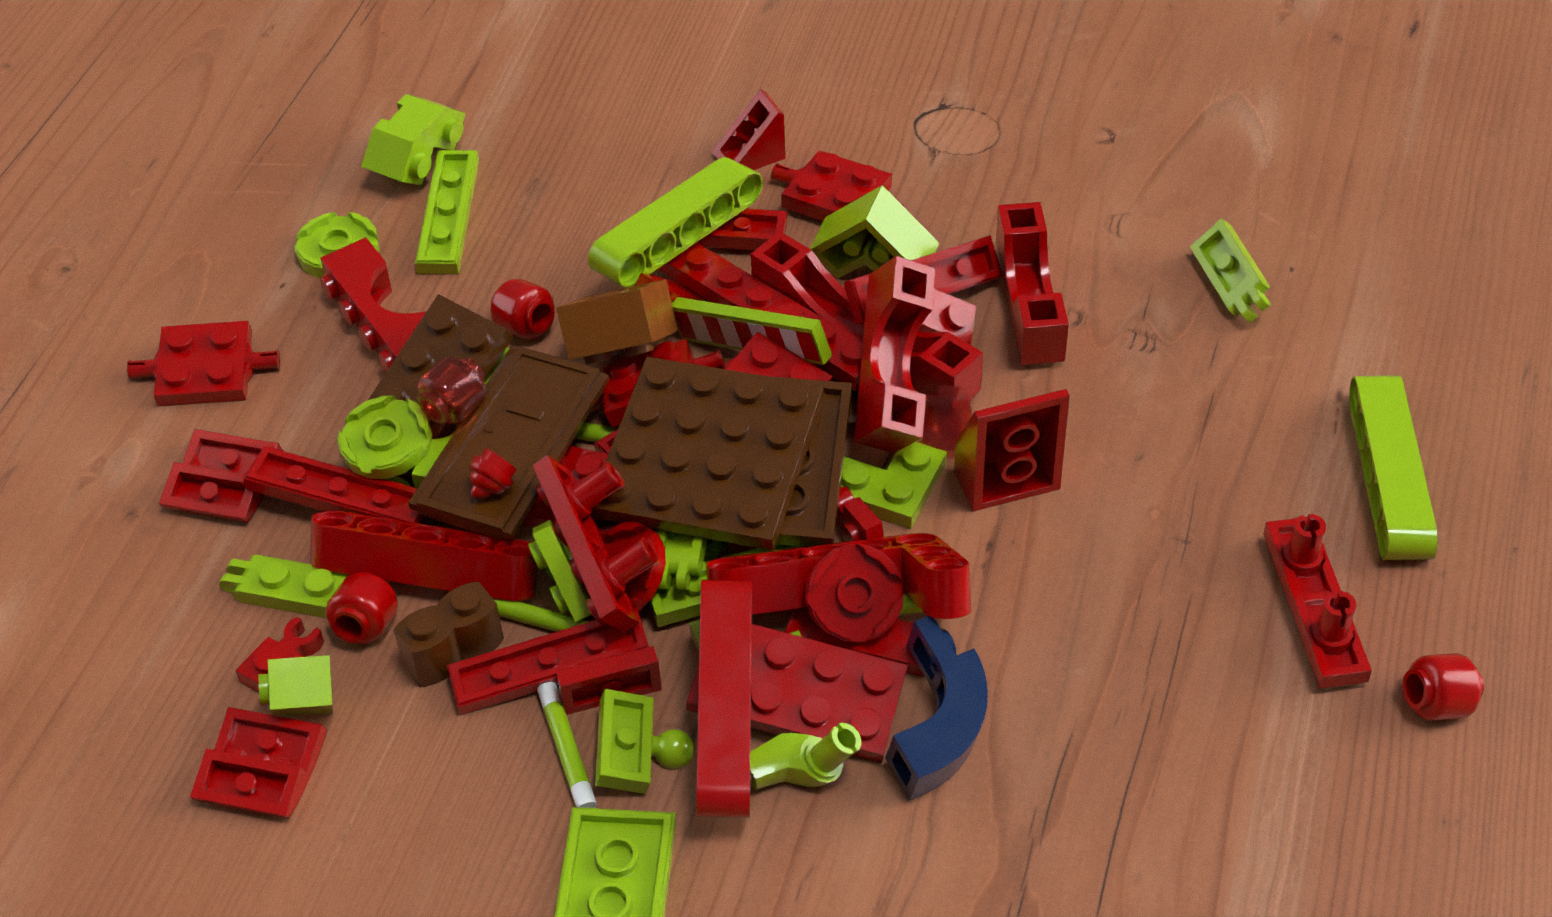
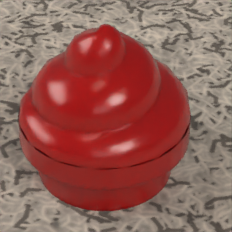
[469,448,517,499]

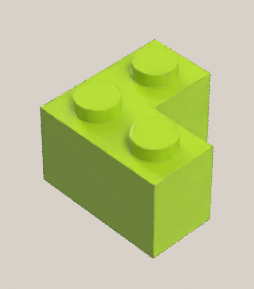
[809,185,939,279]

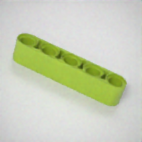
[588,157,763,287]
[1349,375,1438,560]

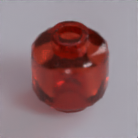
[417,355,487,424]

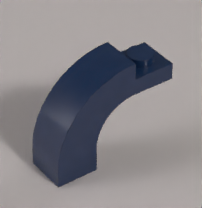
[885,616,988,800]

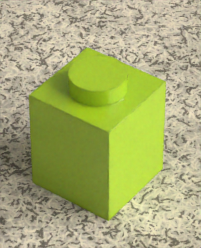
[258,655,333,717]

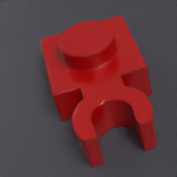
[836,486,884,542]
[235,617,324,693]

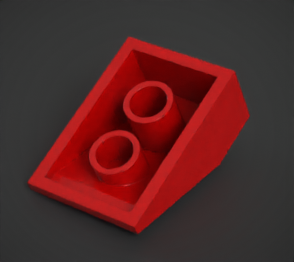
[954,389,1070,511]

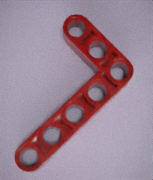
[706,533,971,619]

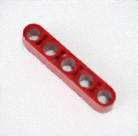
[310,511,537,601]
[697,580,752,818]

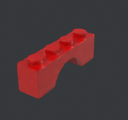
[996,202,1069,365]
[320,237,426,373]
[854,256,935,453]

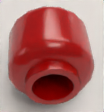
[490,279,555,340]
[325,572,398,644]
[1402,653,1484,721]

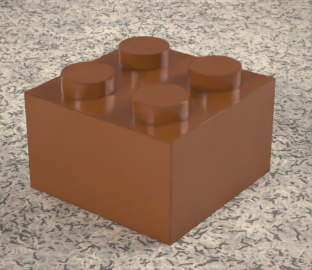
[556,279,678,365]

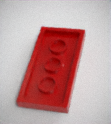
[686,624,908,763]

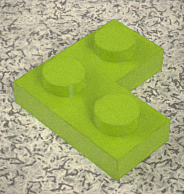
[841,442,947,529]

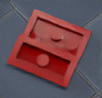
[159,429,284,522]
[190,707,327,819]

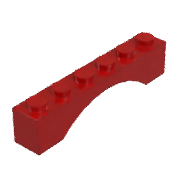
[750,231,983,415]

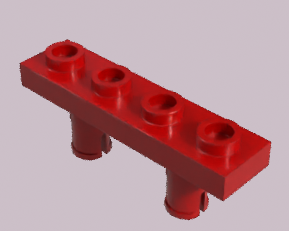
[533,455,660,633]
[1263,514,1372,689]

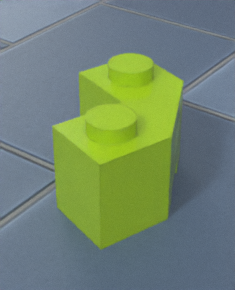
[361,94,466,186]

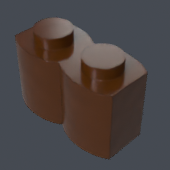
[394,582,504,687]

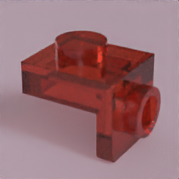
[921,384,975,451]

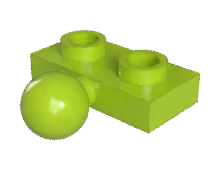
[528,520,592,622]
[595,689,694,794]

